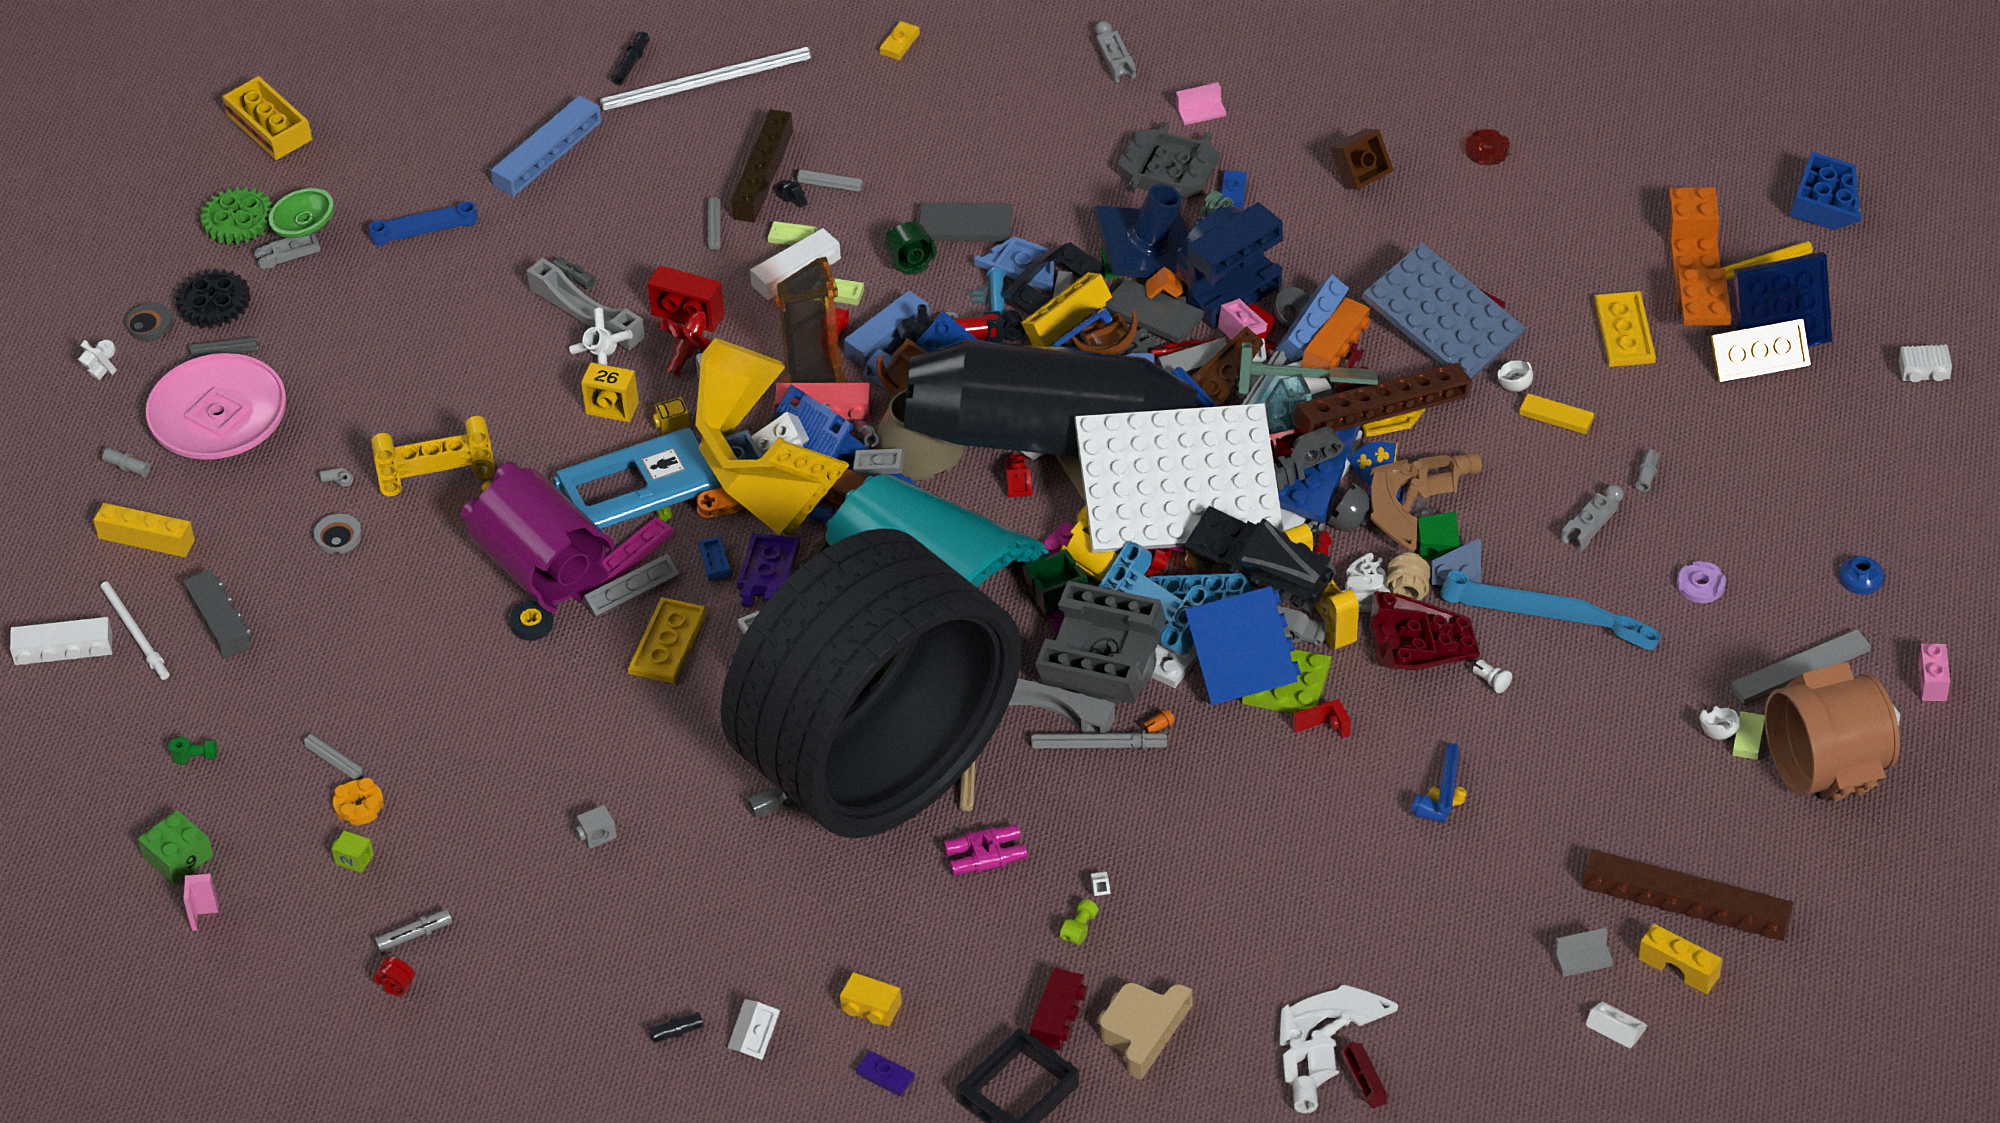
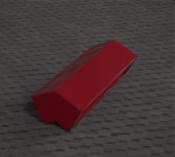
[1341,1041,1387,1109]

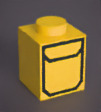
[653,397,690,435]

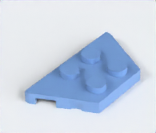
[974,236,1054,292]

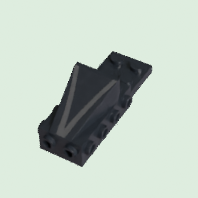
[1184,506,1336,612]

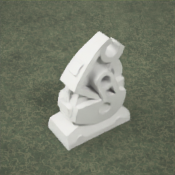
[1341,553,1390,612]

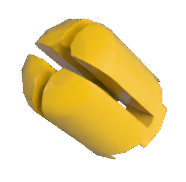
[1061,519,1121,583]

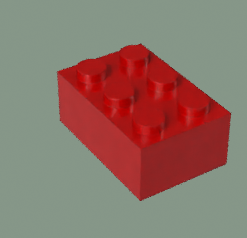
[647,265,725,333]

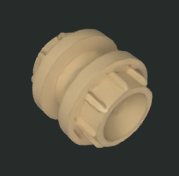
[1386,553,1430,600]

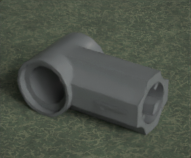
[747,784,798,818]

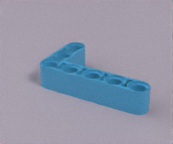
[1149,574,1255,600]

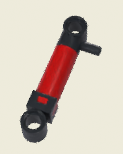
[897,304,1026,344]

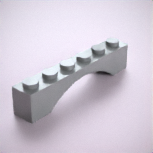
[527,258,645,351]
[1008,678,1115,733]

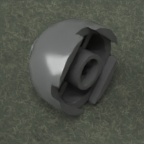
[1327,483,1371,532]

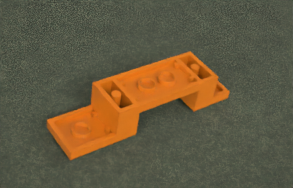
[1669,187,1731,326]

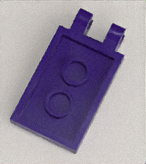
[737,533,800,607]

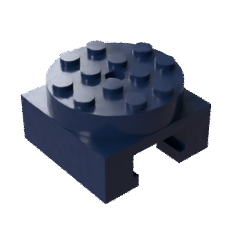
[1176,202,1283,330]

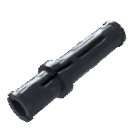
[611,31,650,85]

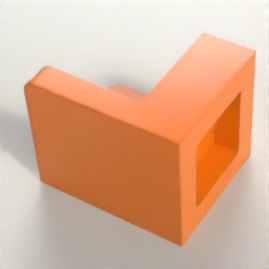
[1145,267,1183,299]

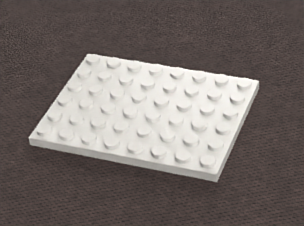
[1074,403,1284,553]

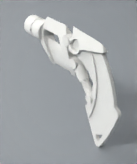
[1280,985,1398,1113]

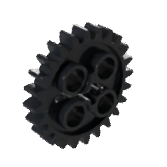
[175,268,251,329]

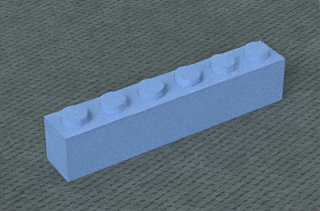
[491,95,601,197]

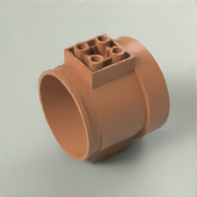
[1765,662,1900,802]

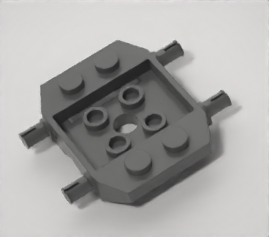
[1118,121,1220,200]

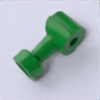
[168,736,217,765]

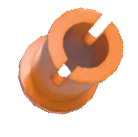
[1141,709,1175,733]

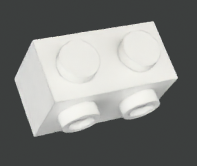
[752,412,809,455]

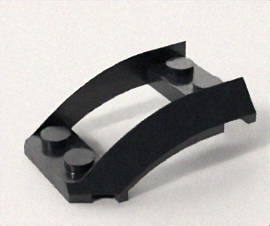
[1003,242,1105,316]

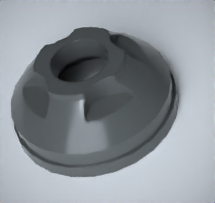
[1273,287,1310,327]

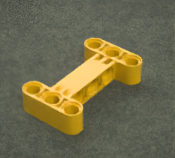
[371,416,495,497]
[1282,523,1359,650]

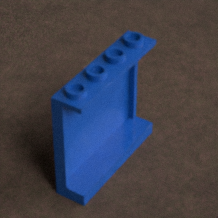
[1185,585,1301,705]

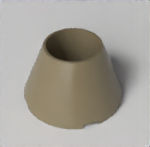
[871,389,965,480]

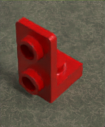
[1004,453,1032,498]
[1293,699,1351,738]

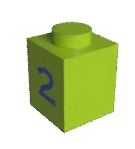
[331,830,374,873]

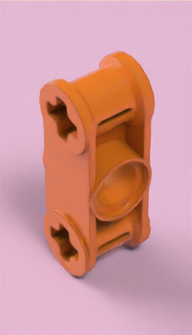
[697,487,746,519]

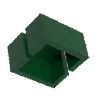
[1023,549,1088,615]

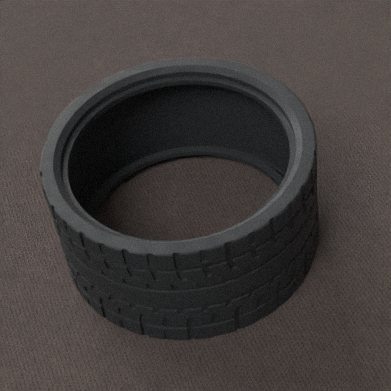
[721,528,1022,838]

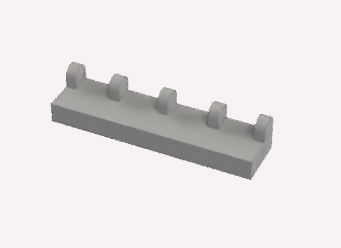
[582,554,679,618]

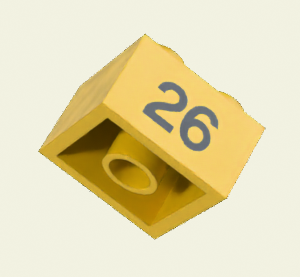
[581,362,639,423]

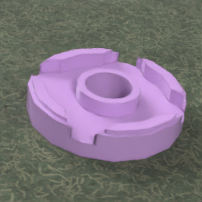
[1677,561,1726,603]

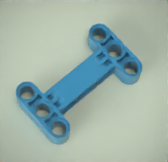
[1098,542,1219,655]

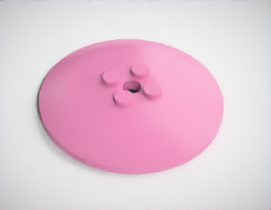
[146,353,286,459]

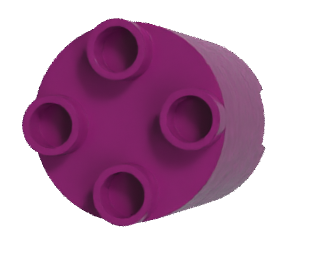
[461,462,615,613]

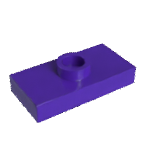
[856,1051,915,1097]

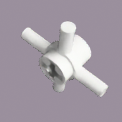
[569,308,633,365]

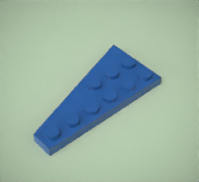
[1278,426,1361,524]

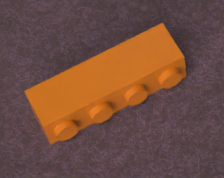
[1301,297,1371,378]

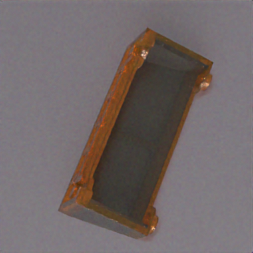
[774,257,846,383]

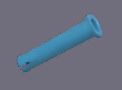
[987,267,1005,315]

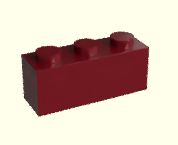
[1030,967,1087,1051]

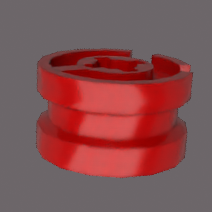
[373,957,415,996]

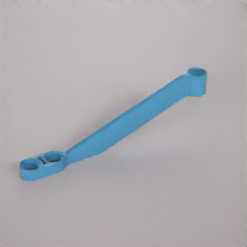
[1440,570,1661,650]

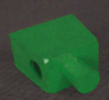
[1406,512,1460,560]

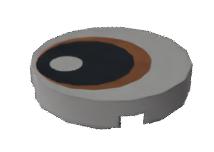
[314,513,362,554]

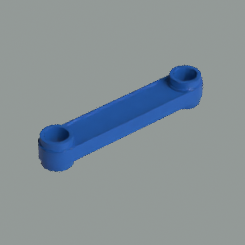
[369,201,478,246]

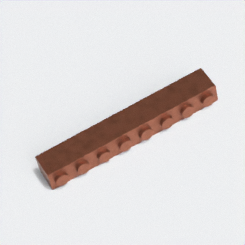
[1583,849,1794,941]

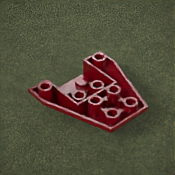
[1370,591,1480,670]

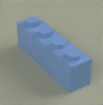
[1276,274,1349,363]
[844,291,930,369]

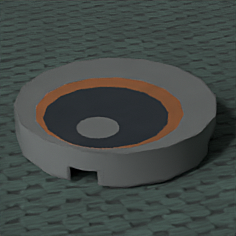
[126,303,173,341]

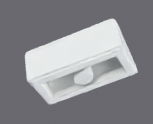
[1586,1002,1647,1048]

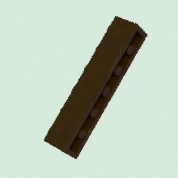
[731,109,793,223]

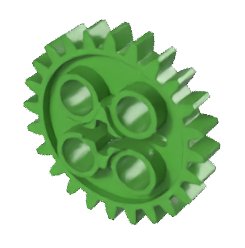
[200,187,273,245]

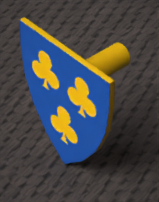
[1348,441,1398,485]

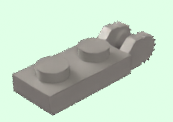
[254,233,321,269]

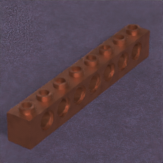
[1293,362,1472,435]

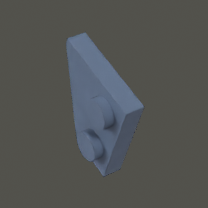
[1432,539,1481,586]

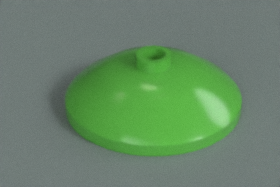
[269,188,335,238]

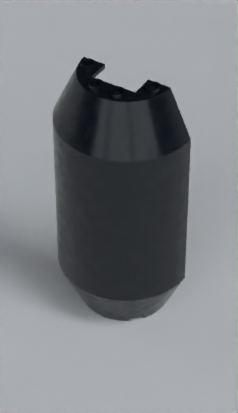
[904,339,1198,457]

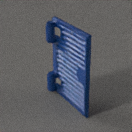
[1053,308,1112,347]
[767,385,853,458]

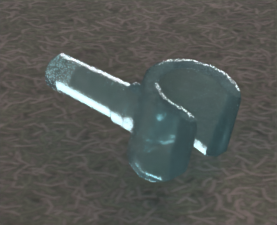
[973,280,990,304]

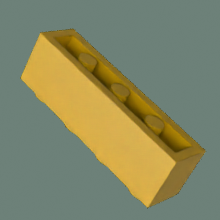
[1021,272,1112,348]
[93,503,195,558]

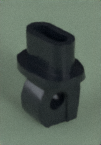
[777,180,808,208]

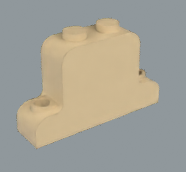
[1097,983,1193,1080]

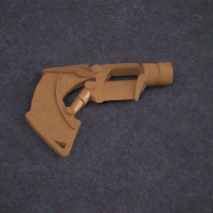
[1370,452,1482,552]

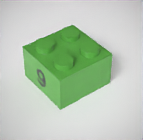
[138,810,213,884]

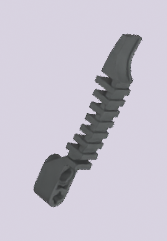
[1273,426,1344,491]

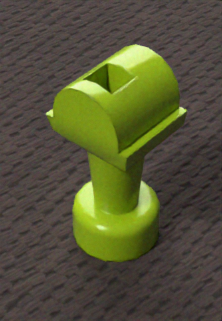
[1060,899,1099,946]

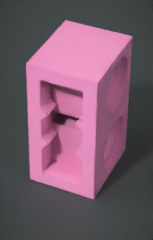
[1918,644,1950,701]

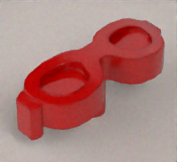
[1313,530,1332,555]

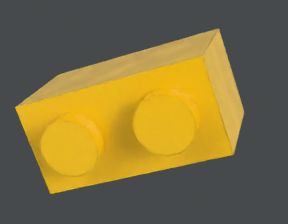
[840,972,902,1027]

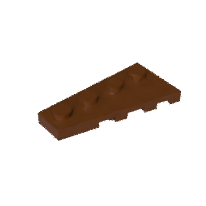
[1191,326,1264,408]

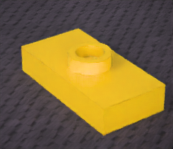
[880,21,920,60]

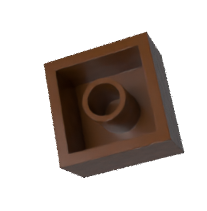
[1330,128,1394,190]

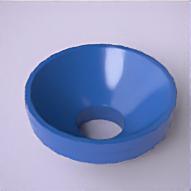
[1839,556,1884,595]

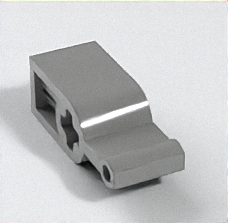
[1277,606,1326,646]

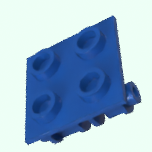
[915,311,979,352]

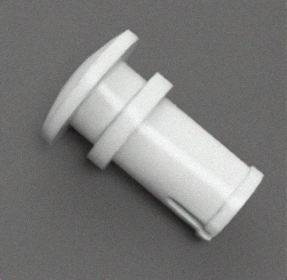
[1473,660,1512,693]

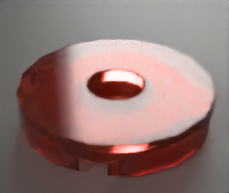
[1465,129,1510,165]

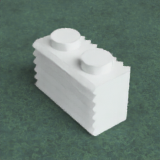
[1899,344,1952,382]

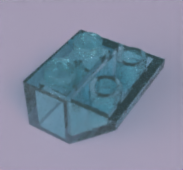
[1265,373,1311,435]

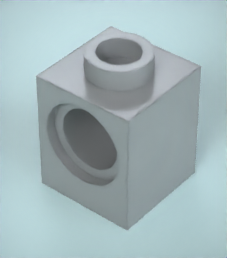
[575,805,617,849]

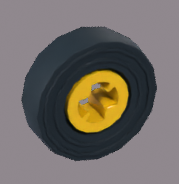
[510,601,554,641]

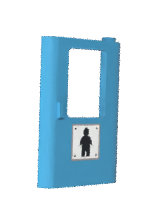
[553,427,721,529]

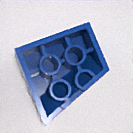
[1790,151,1862,230]

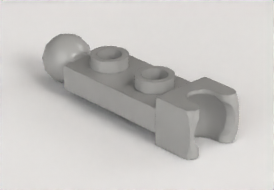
[1095,21,1136,83]
[1561,484,1624,552]

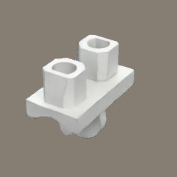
[78,340,117,380]

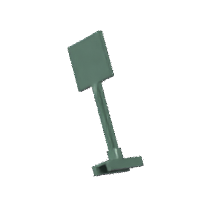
[1238,342,1378,394]

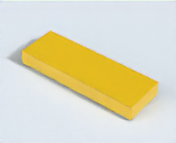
[1519,393,1595,435]

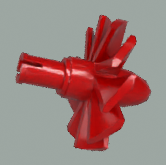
[658,310,712,376]

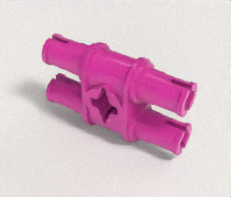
[944,824,1028,876]

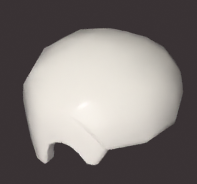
[1497,361,1533,392]
[1699,706,1740,740]

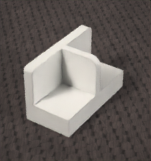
[728,999,780,1060]

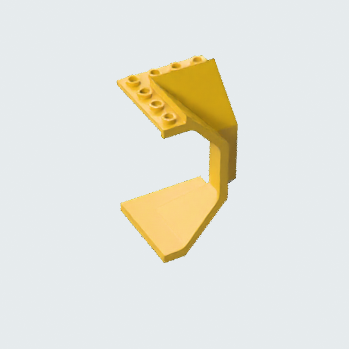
[695,337,849,535]

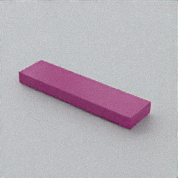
[602,517,673,586]

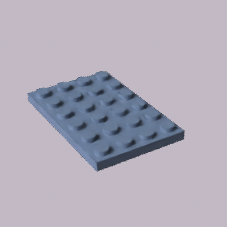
[1362,242,1526,379]

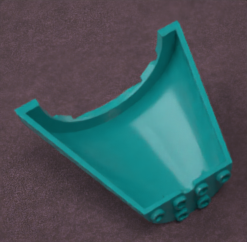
[825,474,1050,587]

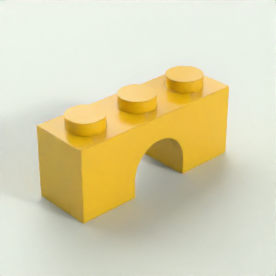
[1639,924,1722,994]

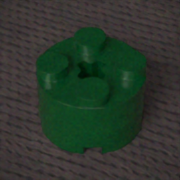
[884,220,937,275]

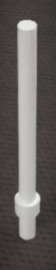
[101,581,170,680]

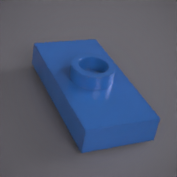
[1222,171,1247,209]
[698,536,732,581]

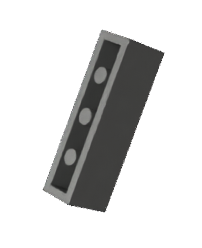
[183,569,252,659]

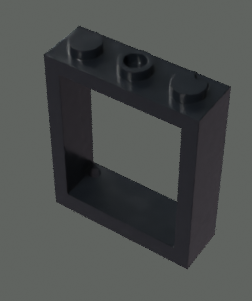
[956,1028,1079,1123]

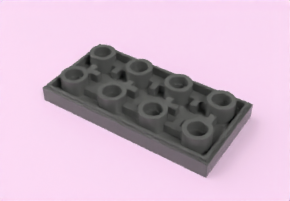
[920,203,1012,242]
[1101,278,1204,344]

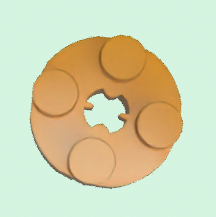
[333,778,384,825]

